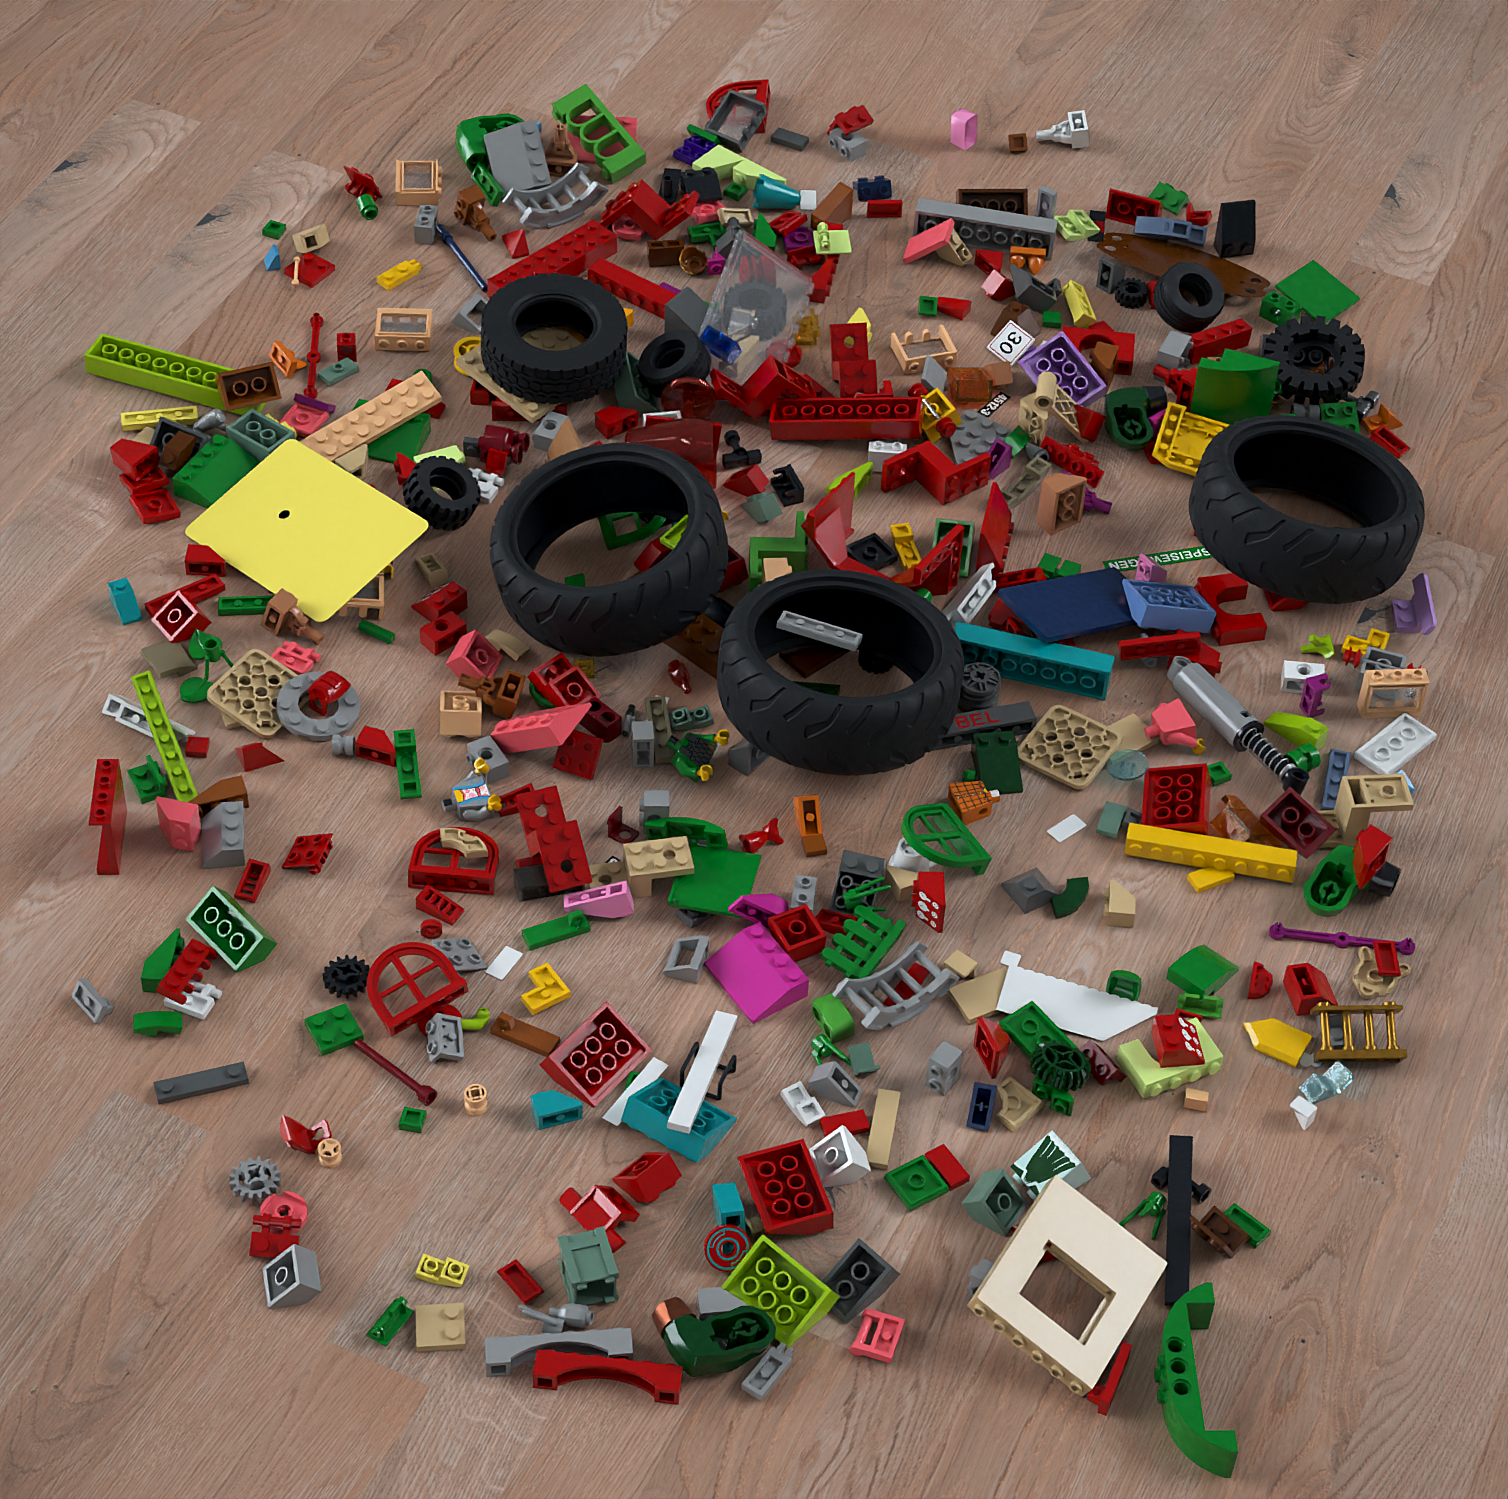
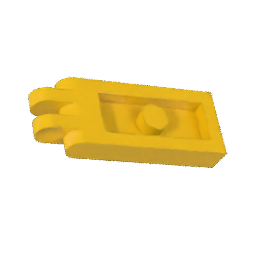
[376,259,422,291]

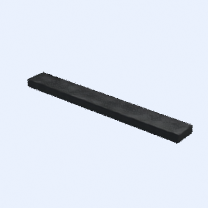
[1165,1135,1193,1306]

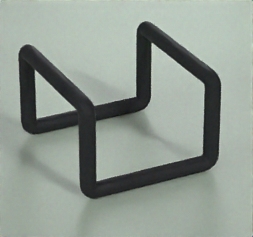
[680,1042,737,1100]

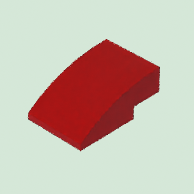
[527,653,602,707]

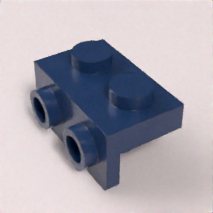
[852,175,892,201]

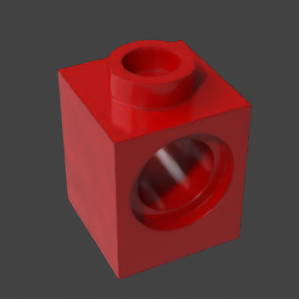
[337,333,357,362]

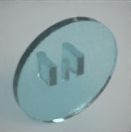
[1107,749,1148,781]

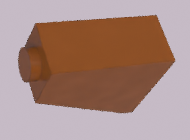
[810,182,854,231]

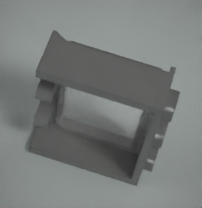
[704,89,768,153]

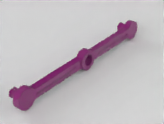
[1269,922,1415,955]

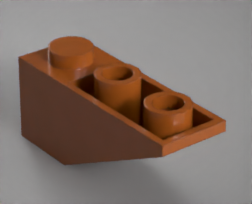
[187,775,249,818]

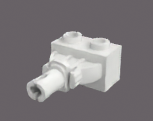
[1036,110,1089,149]
[868,439,907,472]

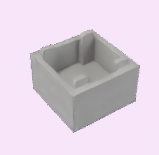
[1154,330,1193,382]

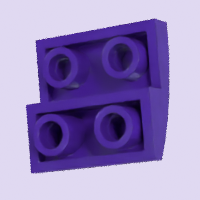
[673,135,716,166]

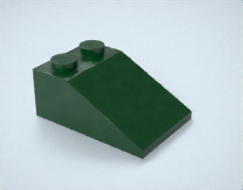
[971,731,1023,795]

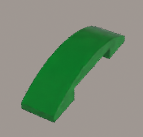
[393,729,422,800]
[644,817,728,849]

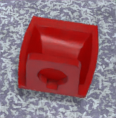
[307,671,351,716]
[280,1115,332,1154]

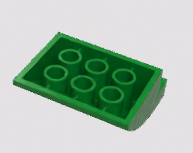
[1190,348,1280,425]

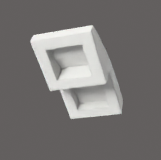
[780,1081,826,1126]

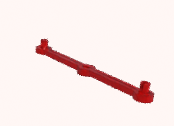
[303,313,324,399]

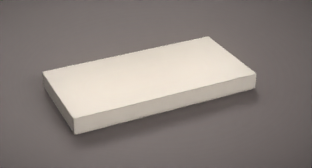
[1354,712,1437,774]

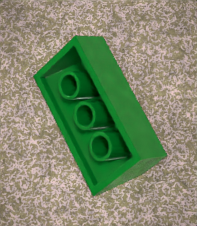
[185,886,278,972]

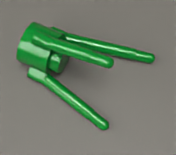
[843,877,891,912]
[811,1034,852,1067]
[1119,1191,1167,1240]

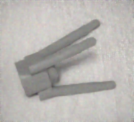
[518,1305,565,1334]

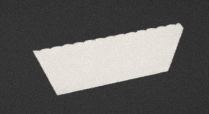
[996,964,1158,1041]

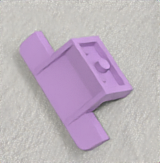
[1391,573,1437,635]

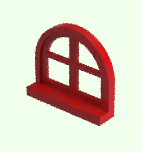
[706,79,771,133]
[408,827,499,895]
[367,942,469,1037]

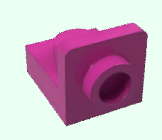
[707,247,725,275]

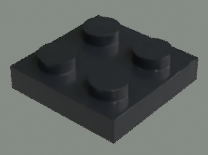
[846,533,898,570]

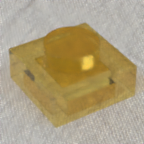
[574,658,595,678]

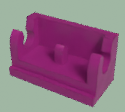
[1300,673,1331,718]

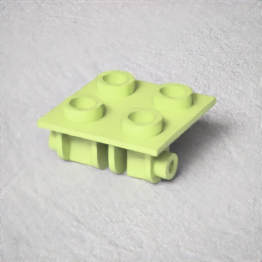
[813,222,852,255]

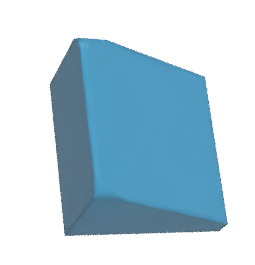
[264,244,281,271]

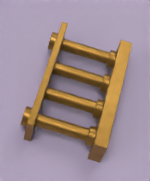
[1310,1001,1407,1063]

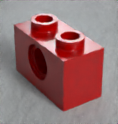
[420,610,467,656]

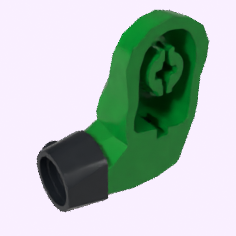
[1303,845,1401,917]

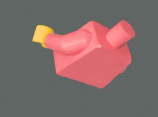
[1144,698,1206,755]

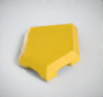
[1243,1017,1313,1068]

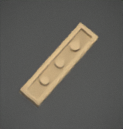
[866,1088,901,1170]

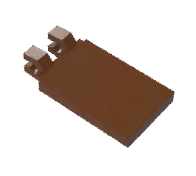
[779,645,851,679]

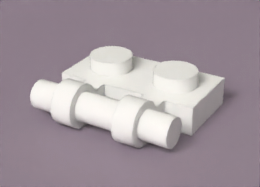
[468,468,504,504]
[164,980,222,1020]

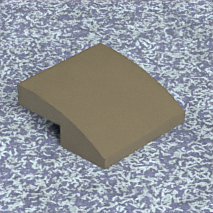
[140,642,198,679]

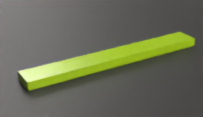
[131,670,198,802]

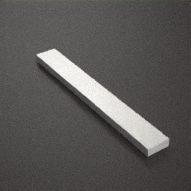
[667,1011,737,1134]

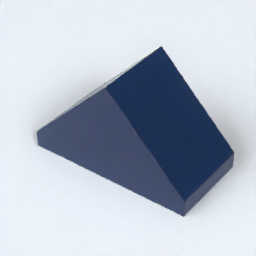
[966,1082,997,1131]

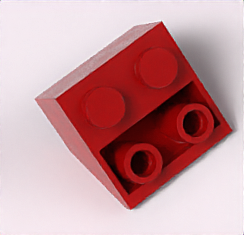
[1283,963,1338,1016]

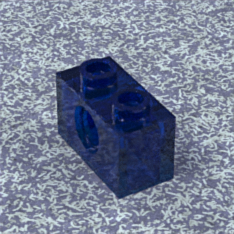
[699,325,742,366]

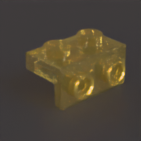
[791,308,820,346]

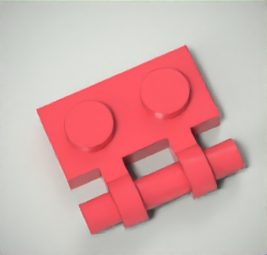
[271,641,321,675]

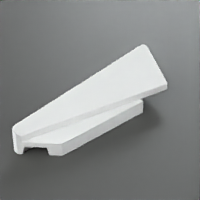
[942,562,996,629]
[102,694,196,741]

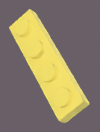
[121,406,198,431]

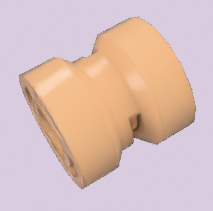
[464,1084,487,1116]

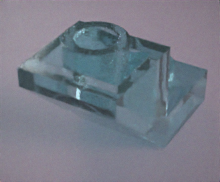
[1299,1061,1355,1105]

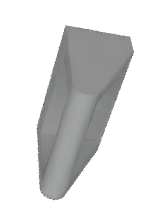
[451,292,488,334]
[663,935,709,984]

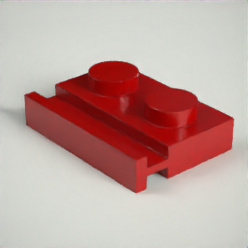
[769,210,808,236]

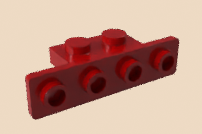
[1040,436,1104,488]

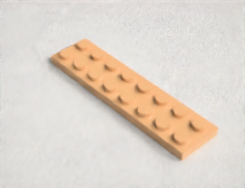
[299,371,443,464]

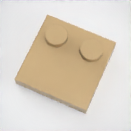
[415,1303,466,1352]

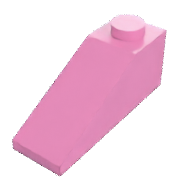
[564,880,634,918]

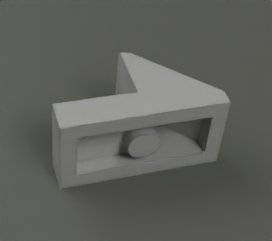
[1315,1014,1344,1050]

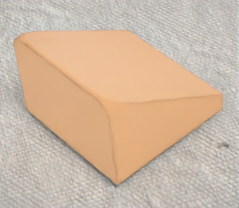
[1183,1088,1209,1112]

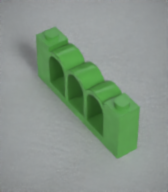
[552,84,646,184]

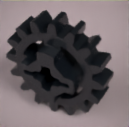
[323,955,370,999]

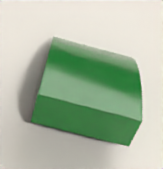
[1166,945,1239,1001]

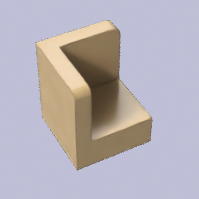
[943,950,978,979]

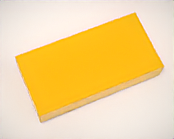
[1187,866,1235,893]

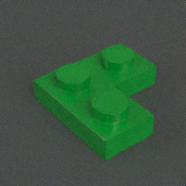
[687,222,726,251]

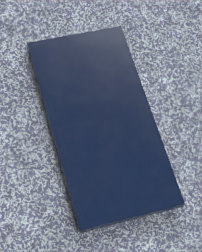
[997,567,1137,643]

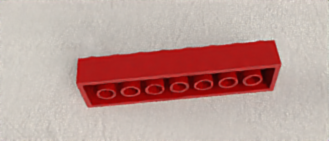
[487,220,617,298]
[769,397,924,440]

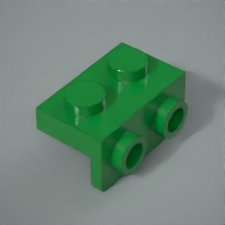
[1148,181,1190,215]

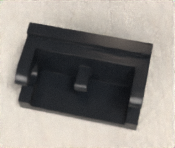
[770,464,804,507]

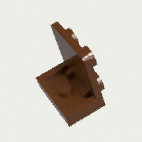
[1189,1206,1250,1258]

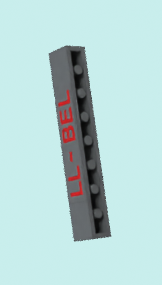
[932,701,1037,751]

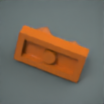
[1009,246,1046,275]
[269,341,307,377]

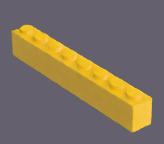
[1124,822,1297,883]

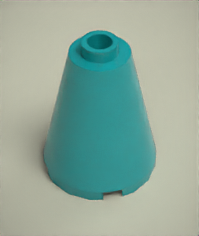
[752,174,801,209]

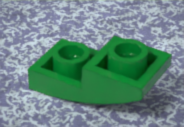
[1004,425,1032,459]
[133,1011,182,1037]
[1032,1077,1075,1116]

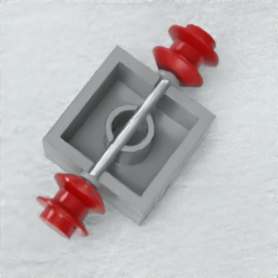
[1342,646,1422,700]

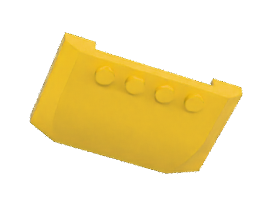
[1152,402,1257,489]

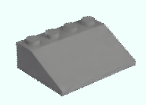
[483,120,552,200]

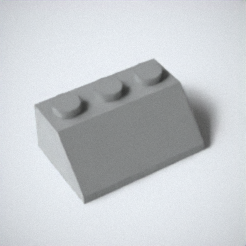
[202,801,245,869]

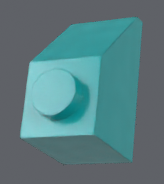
[108,577,142,626]
[530,1090,583,1130]

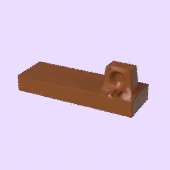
[490,1012,560,1057]

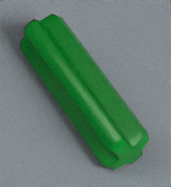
[358,620,395,644]

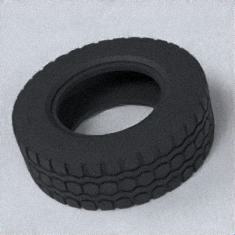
[481,273,628,404]

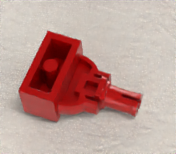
[1153,364,1198,413]

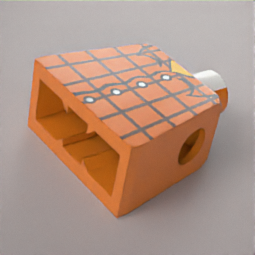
[947,781,1000,825]

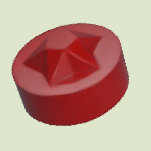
[420,919,442,939]

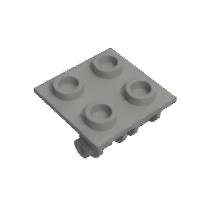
[431,937,488,977]

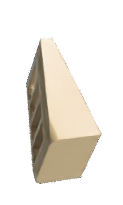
[415,552,449,588]

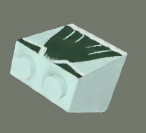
[1010,1131,1091,1201]

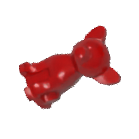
[739,818,784,854]

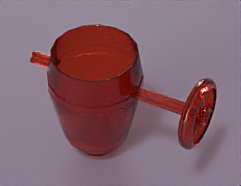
[620,376,717,489]

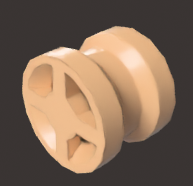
[318,1138,342,1168]

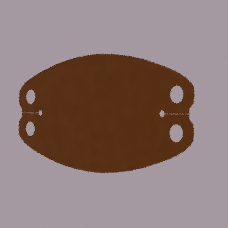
[1096,232,1271,297]

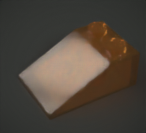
[946,367,993,405]

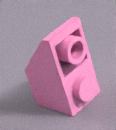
[1135,554,1167,583]

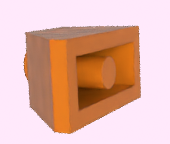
[793,794,823,839]

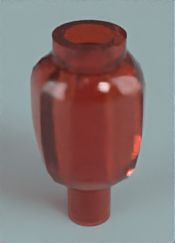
[668,660,692,694]

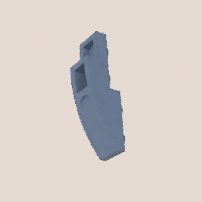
[1134,216,1207,246]

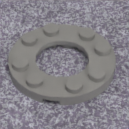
[277,671,360,741]

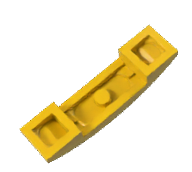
[890,523,921,571]

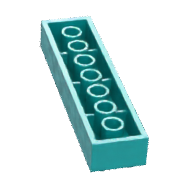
[954,622,1115,701]

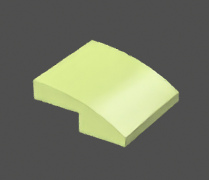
[1054,210,1100,241]

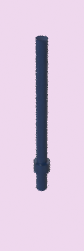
[436,224,488,292]

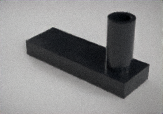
[659,168,682,206]

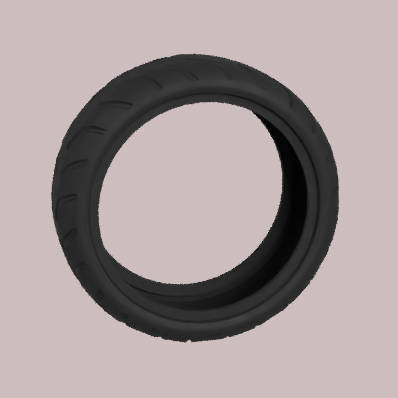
[1189,415,1425,604]
[490,443,729,657]
[717,569,964,776]

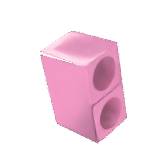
[951,108,978,151]

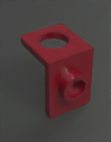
[607,806,639,844]

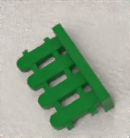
[821,905,907,979]

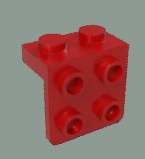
[827,105,874,136]

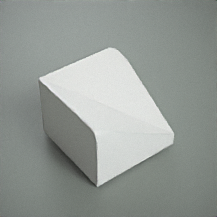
[1290,1096,1317,1130]

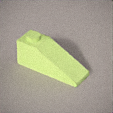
[732,159,786,190]

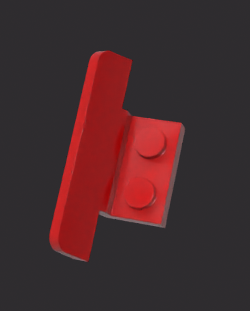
[559,1185,640,1253]

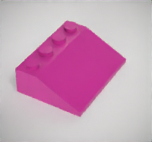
[704,922,809,1024]

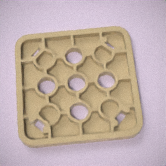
[207,649,310,739]
[1018,705,1122,789]

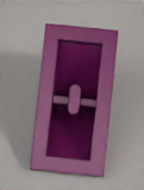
[987,438,1013,479]

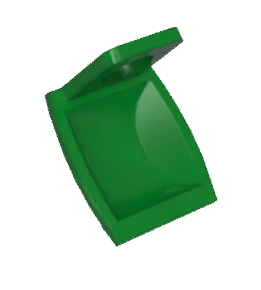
[1106,970,1142,1001]

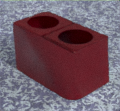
[579,697,622,743]

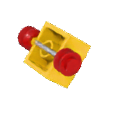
[908,383,963,444]

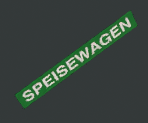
[1102,546,1212,571]

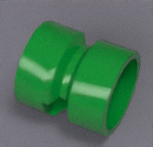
[1283,743,1321,772]

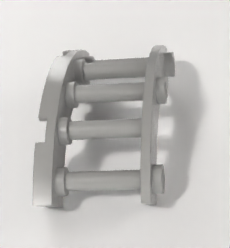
[502,162,609,228]
[832,941,960,1030]

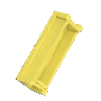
[1062,279,1097,329]

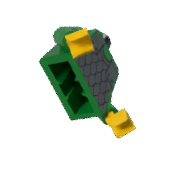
[665,729,730,782]

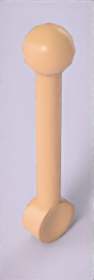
[292,256,300,287]

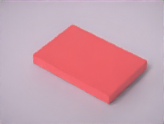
[903,218,955,264]

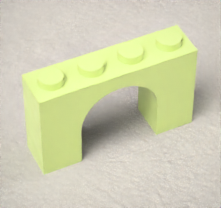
[1116,1017,1224,1099]

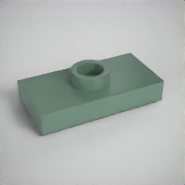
[318,357,359,386]

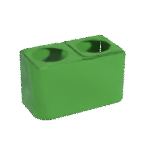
[812,992,855,1044]

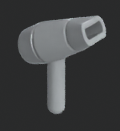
[193,408,230,433]

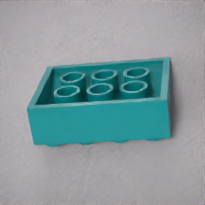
[621,1077,737,1163]

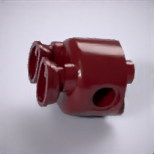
[478,425,530,465]

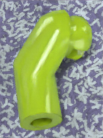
[461,1007,490,1030]

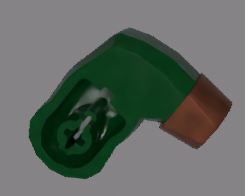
[652,1297,776,1377]

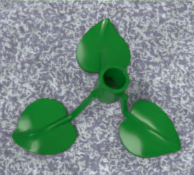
[180,629,234,703]

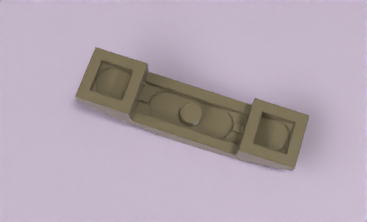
[1001,456,1052,509]

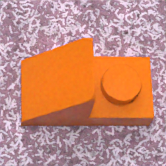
[1361,403,1403,435]

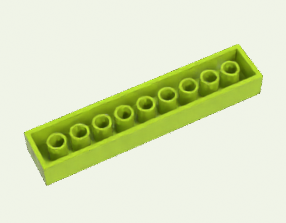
[84,333,267,416]

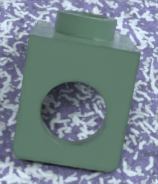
[848,1042,880,1076]

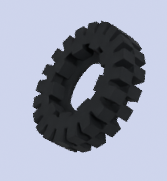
[1263,315,1365,405]

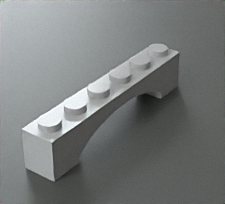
[485,1327,633,1377]

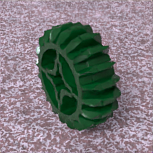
[1030,1040,1091,1092]

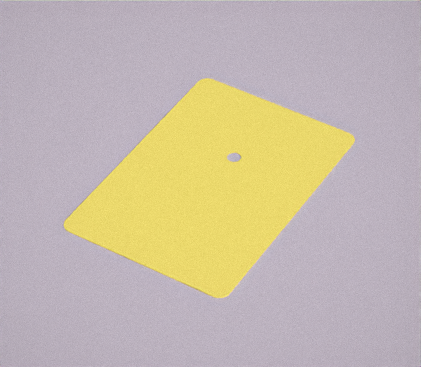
[185,439,429,622]

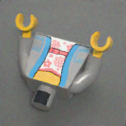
[442,758,502,823]

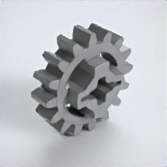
[229,1156,281,1204]

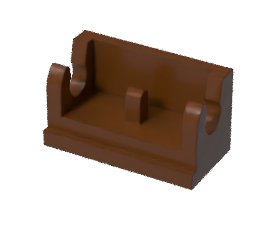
[647,239,684,267]

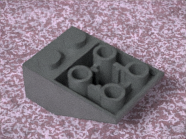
[1010,264,1057,315]
[829,850,886,916]

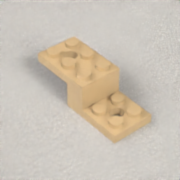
[584,836,694,898]

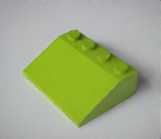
[721,1234,840,1348]

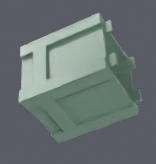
[557,1226,619,1306]

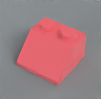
[446,629,503,679]
[156,796,202,852]

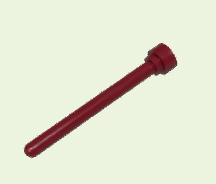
[354,1039,437,1106]

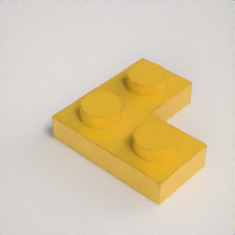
[1341,628,1391,658]
[521,962,571,1015]

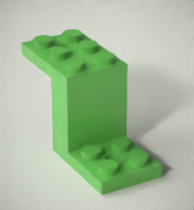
[749,511,809,592]

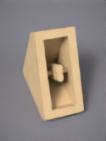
[885,865,918,903]

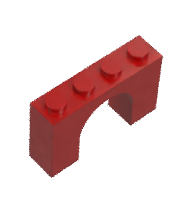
[1062,326,1135,376]
[1194,573,1267,646]

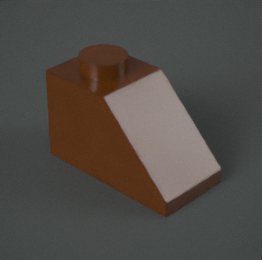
[158,431,197,472]

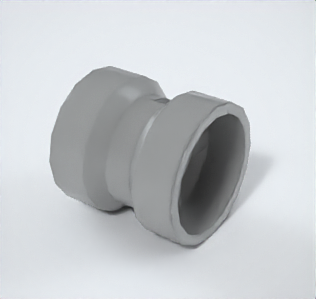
[332,734,355,755]

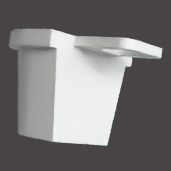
[888,838,937,873]

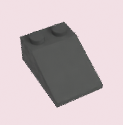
[822,1238,900,1323]

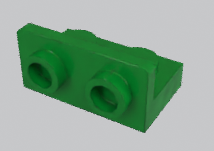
[127,755,168,804]

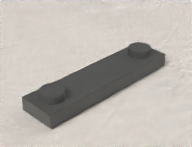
[153,1061,249,1105]

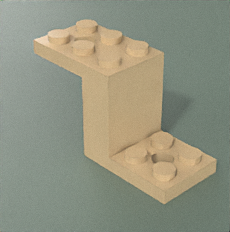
[1317,773,1414,848]

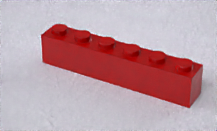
[588,257,677,320]

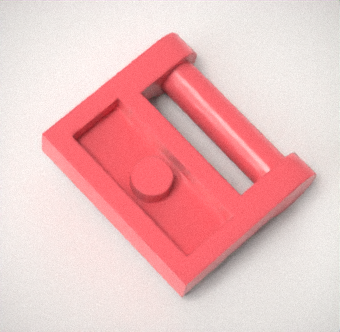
[849,1309,905,1364]

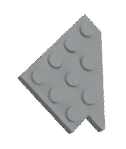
[948,409,1012,466]

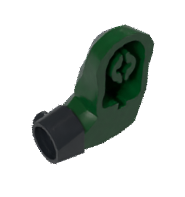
[1104,386,1167,451]

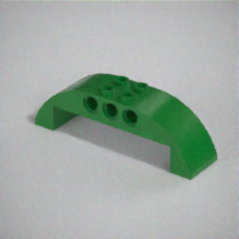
[1154,1282,1238,1478]

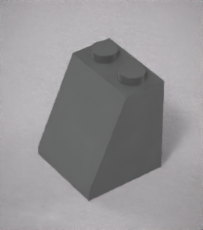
[664,287,722,346]

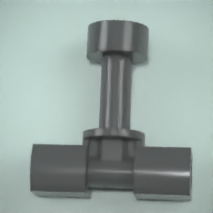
[1335,391,1380,421]

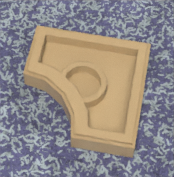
[996,1076,1044,1132]

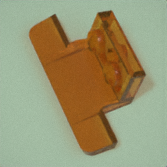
[1210,795,1282,848]

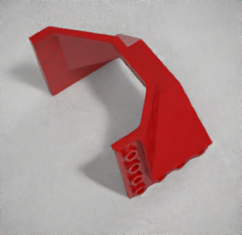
[801,472,964,596]

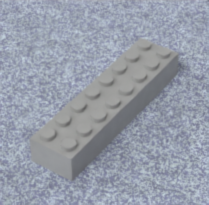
[913,198,1058,261]

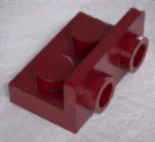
[1079,1039,1127,1086]

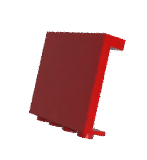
[89,759,127,875]

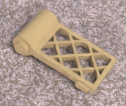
[1034,372,1089,444]

